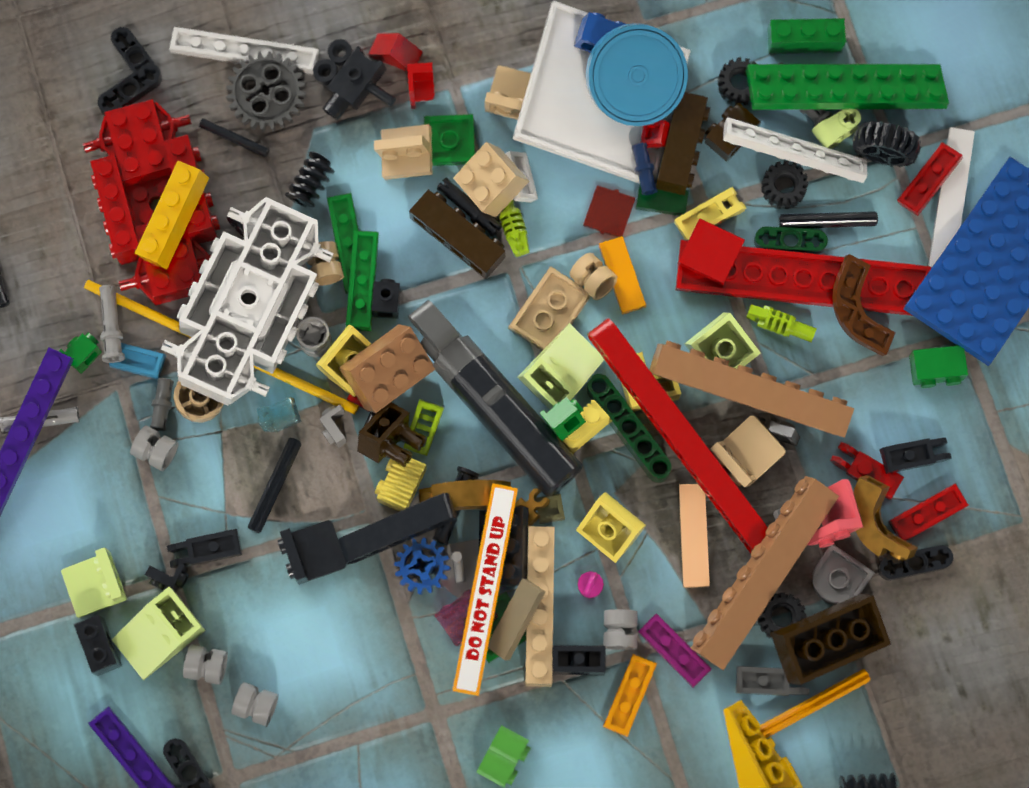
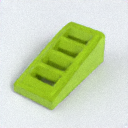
[403,399,445,456]

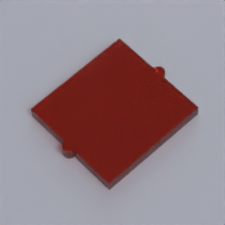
[583,185,636,237]

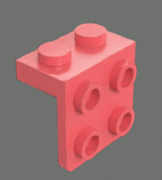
[807,479,863,548]

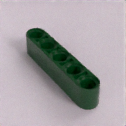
[587,374,672,483]

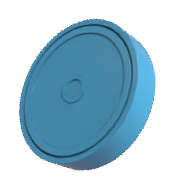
[586,23,688,126]

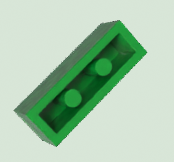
[767,18,846,54]

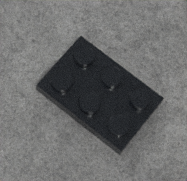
[478,506,529,587]

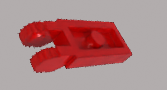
[830,442,904,500]

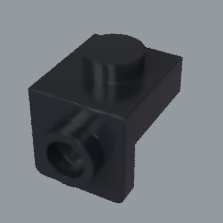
[145,563,189,592]

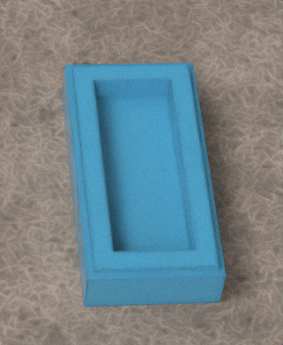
[109,343,166,380]

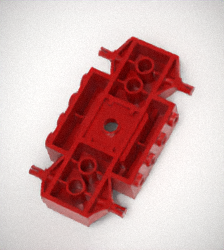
[83,99,220,306]

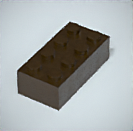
[770,594,891,685]

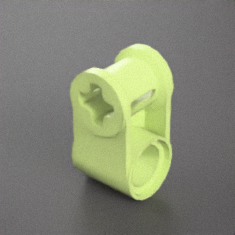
[812,109,861,149]

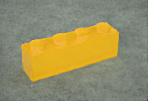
[135,161,209,269]

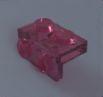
[434,589,498,646]

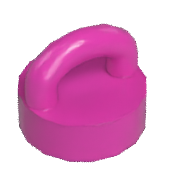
[577,571,604,598]

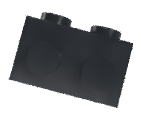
[277,520,347,585]

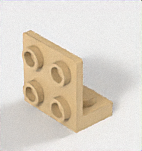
[485,65,531,120]

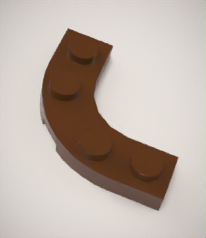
[832,254,896,356]

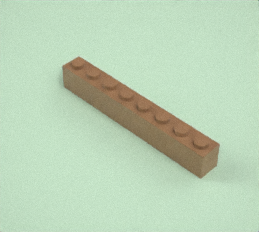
[649,341,854,438]
[690,476,839,670]

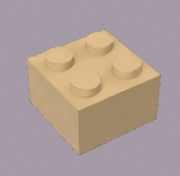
[453,142,529,217]

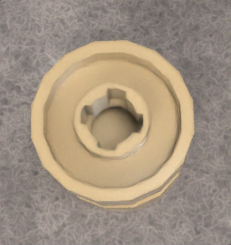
[307,241,344,286]
[570,253,618,300]

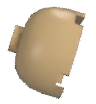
[174,381,224,423]

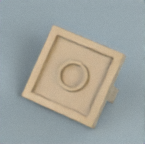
[374,124,433,180]

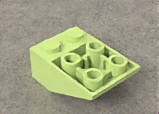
[517,323,604,410]
[112,587,206,680]

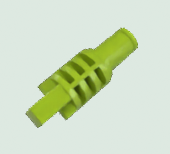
[499,200,530,257]
[746,304,817,343]

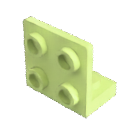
[61,547,127,618]

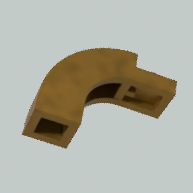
[853,475,918,560]
[419,480,511,510]

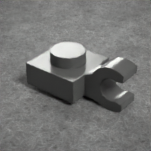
[758,413,800,446]

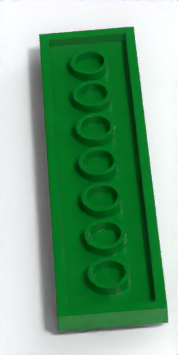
[746,64,949,110]

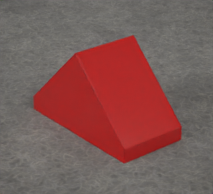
[368,33,423,72]

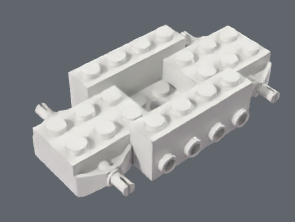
[161,197,334,406]

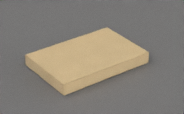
[508,266,591,351]

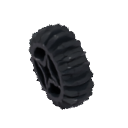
[852,121,921,167]

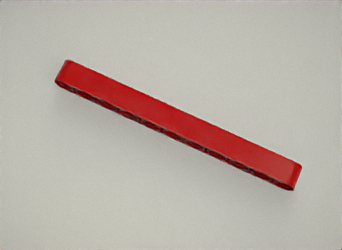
[587,318,768,553]

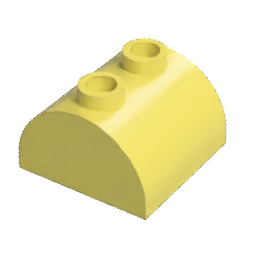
[316,325,372,397]
[576,492,646,563]

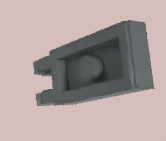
[736,666,809,696]

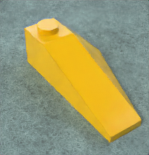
[723,700,803,788]

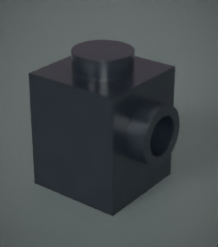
[372,279,401,319]

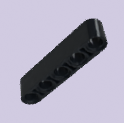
[338,493,458,564]

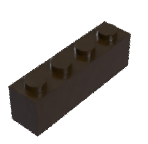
[656,92,711,195]
[409,189,505,280]

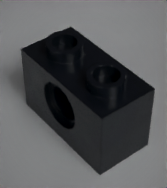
[74,614,122,676]
[552,645,606,675]

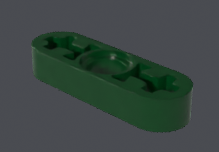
[754,226,828,254]

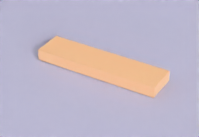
[679,484,710,588]

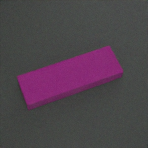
[638,613,712,688]

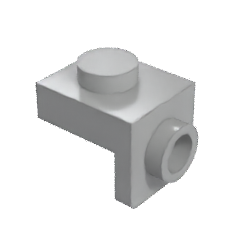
[319,405,347,448]

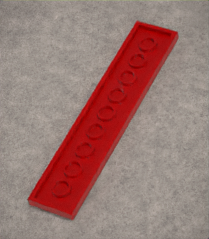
[675,240,931,316]

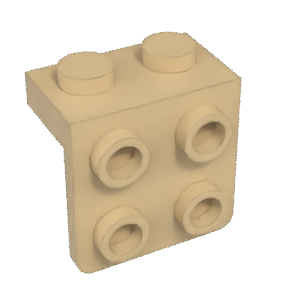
[710,416,786,487]

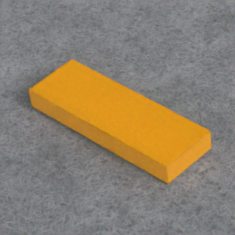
[599,236,646,315]
[603,654,657,737]

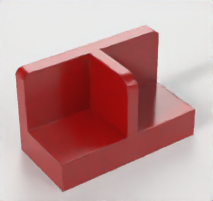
[407,62,435,109]

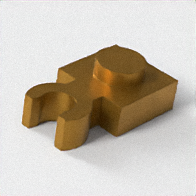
[515,488,550,527]

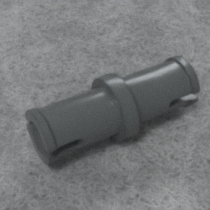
[150,378,174,431]

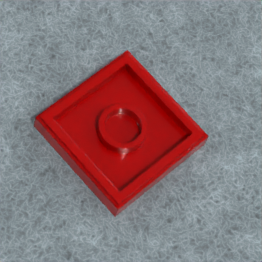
[677,218,745,285]

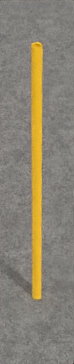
[84,280,359,415]

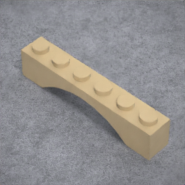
[525,526,555,687]

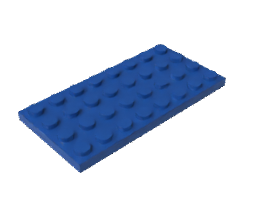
[903,156,1029,366]

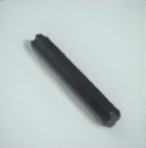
[779,211,878,228]
[248,437,301,533]

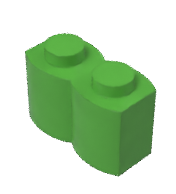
[476,725,531,788]

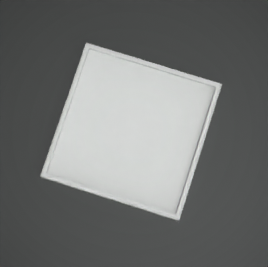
[512,1,691,183]

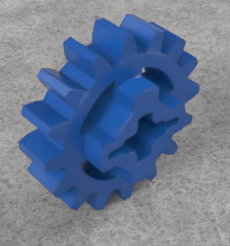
[394,538,451,595]

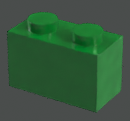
[909,346,968,388]

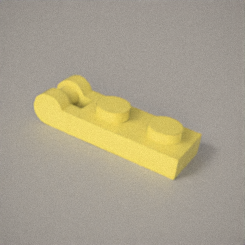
[674,187,746,240]

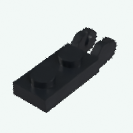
[879,437,952,474]
[167,529,242,568]

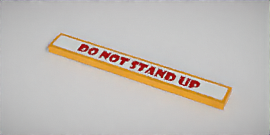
[452,483,518,696]

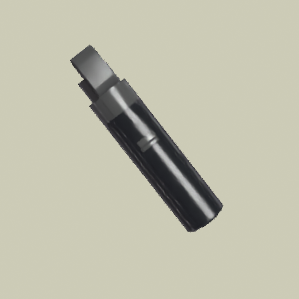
[408,300,583,497]

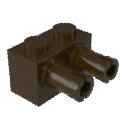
[357,402,427,467]

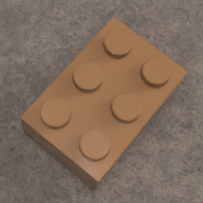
[339,324,435,413]

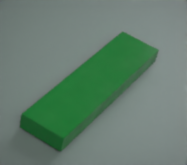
[327,193,359,294]
[345,231,379,331]

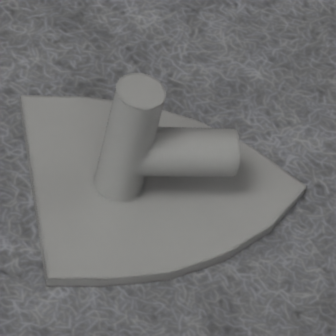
[429,539,479,602]

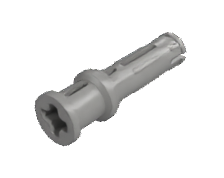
[99,285,125,363]

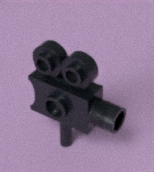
[313,39,396,121]

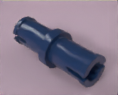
[631,143,658,195]

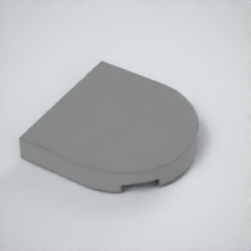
[812,544,875,605]

